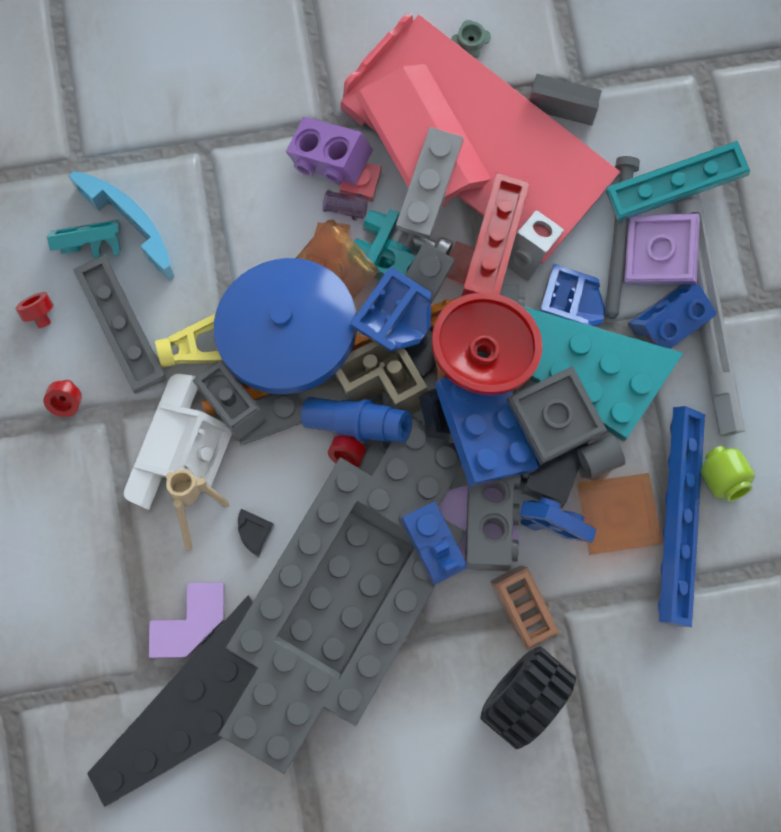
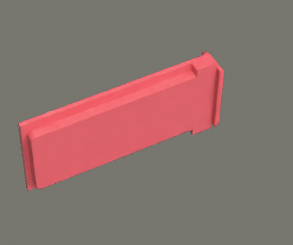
[341,14,620,264]

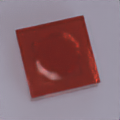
[447,241,475,284]

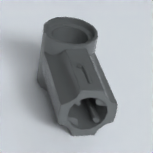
[577,435,625,483]

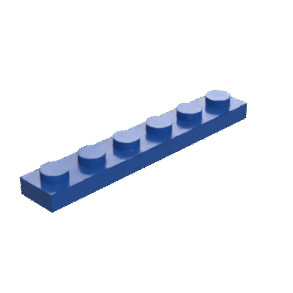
[658,406,705,627]

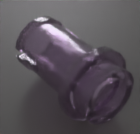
[323,190,368,221]

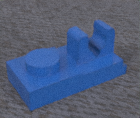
[400,501,467,585]

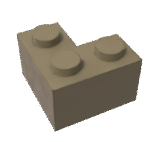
[335,341,428,415]

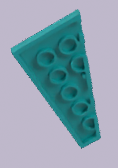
[460,296,683,442]

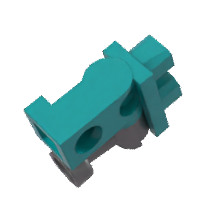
[349,209,453,281]

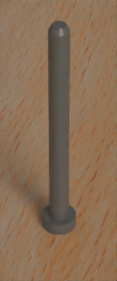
[605,156,640,319]

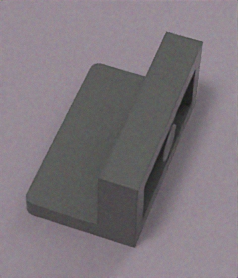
[529,73,602,126]

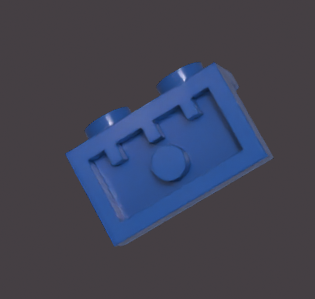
[628,284,716,349]

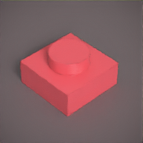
[340,163,382,202]

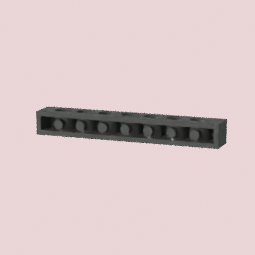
[465,284,525,571]

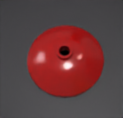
[431,292,542,395]

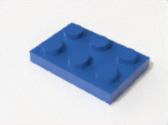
[434,377,539,487]

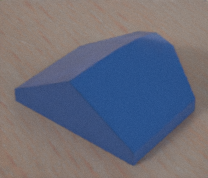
[539,264,605,327]
[350,266,431,352]

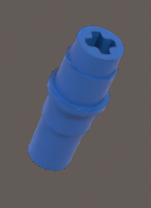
[301,397,412,443]

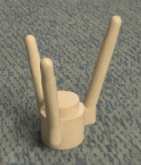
[166,469,229,551]

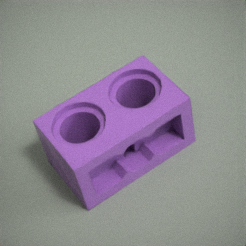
[286,117,373,185]

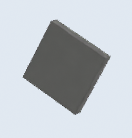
[506,366,607,465]

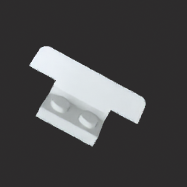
[124,374,232,510]

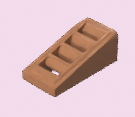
[490,566,559,650]

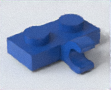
[519,498,597,543]

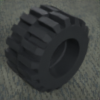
[480,646,576,750]

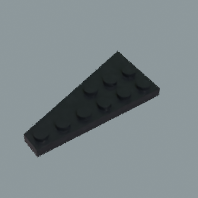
[87,595,257,807]

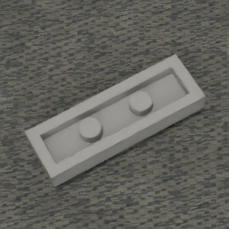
[396,127,464,239]

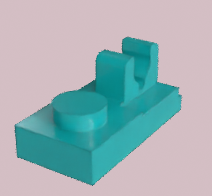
[47,219,121,259]

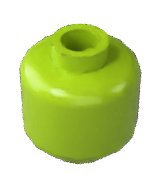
[700,446,755,502]

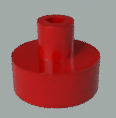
[15,292,54,329]
[43,380,82,417]
[328,435,366,467]

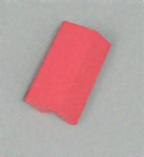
[355,64,491,207]

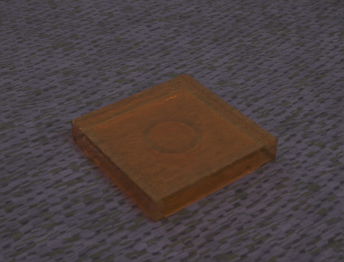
[296,219,379,299]
[577,473,662,555]

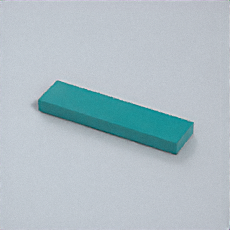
[606,141,751,222]

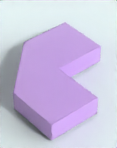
[149,583,225,658]

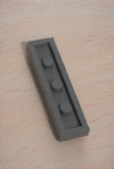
[73,255,167,394]

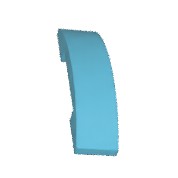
[69,171,174,281]

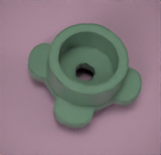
[451,20,491,58]

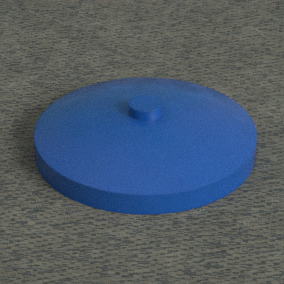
[214,258,357,394]

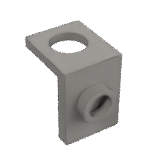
[507,210,564,281]

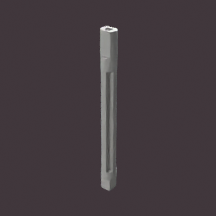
[677,194,745,436]

